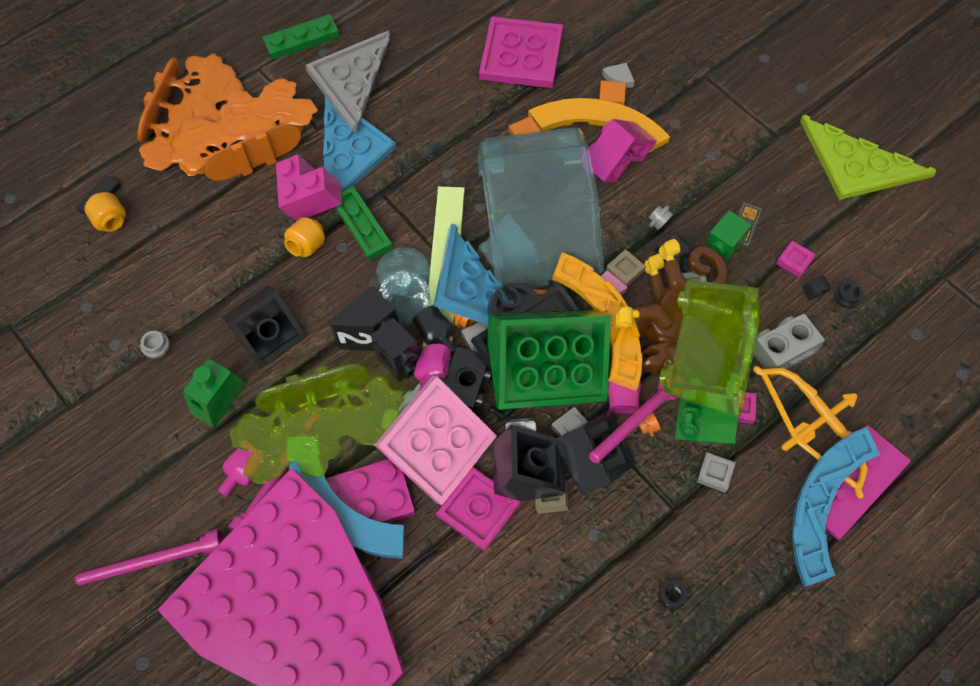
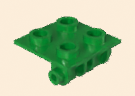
[675,379,741,445]

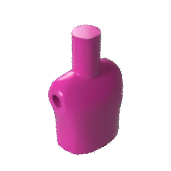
[414,344,451,391]
[608,378,641,414]
[217,440,268,497]

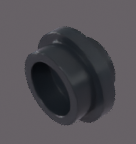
[834,281,864,309]

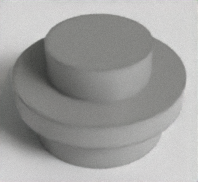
[648,205,673,230]
[140,331,170,358]

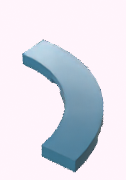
[792,427,880,587]
[287,437,405,559]

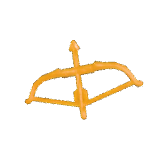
[753,366,868,499]

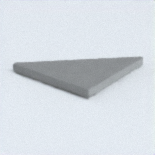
[306,31,390,133]

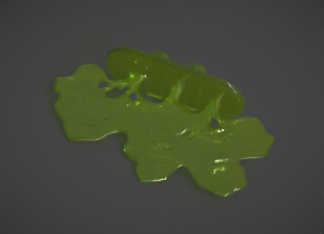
[229,364,404,484]

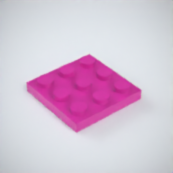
[479,17,563,88]

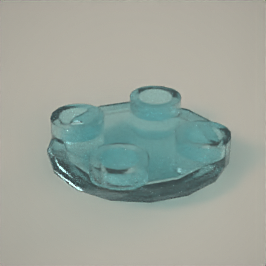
[376,247,430,297]
[378,271,431,326]

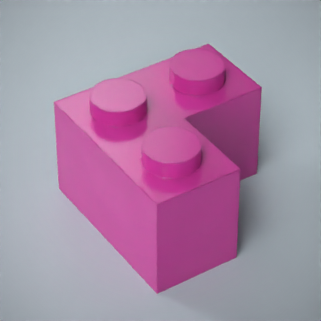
[582,119,657,182]
[276,154,342,221]

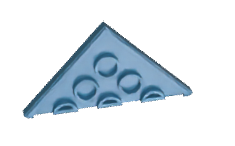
[323,96,397,192]
[434,224,514,326]

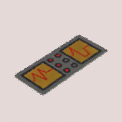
[738,203,762,245]

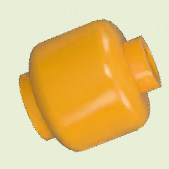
[84,192,126,232]
[284,217,325,257]

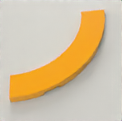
[528,98,670,152]
[552,252,642,391]

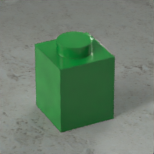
[706,210,752,260]

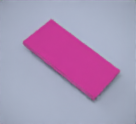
[795,425,911,541]

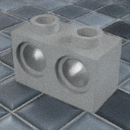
[751,314,825,378]

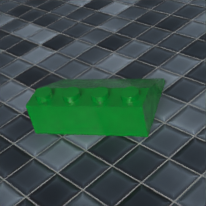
[488,310,611,410]

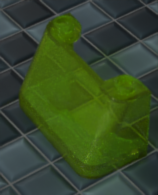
[659,280,760,416]

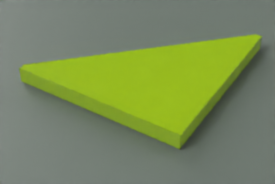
[800,115,936,200]

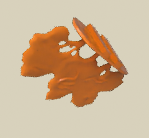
[138,53,244,176]
[170,78,318,181]

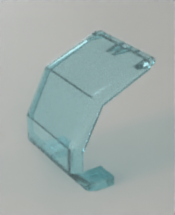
[477,128,604,292]

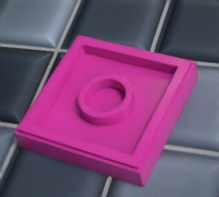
[436,467,521,552]

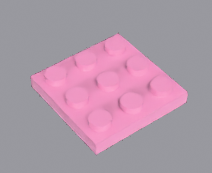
[375,376,497,505]

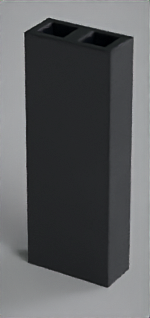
[76,175,121,216]

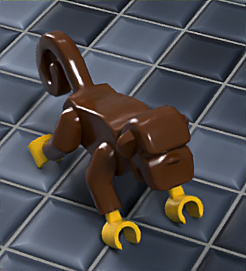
[616,239,727,378]

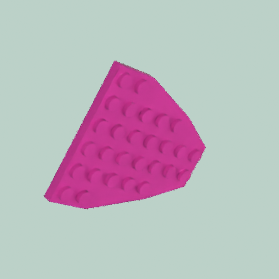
[158,468,405,686]

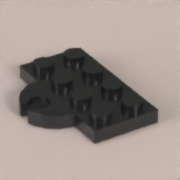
[471,282,580,371]

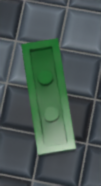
[262,14,340,60]
[334,186,393,261]

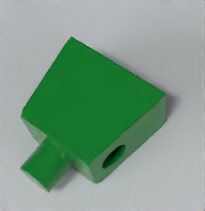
[183,359,247,428]

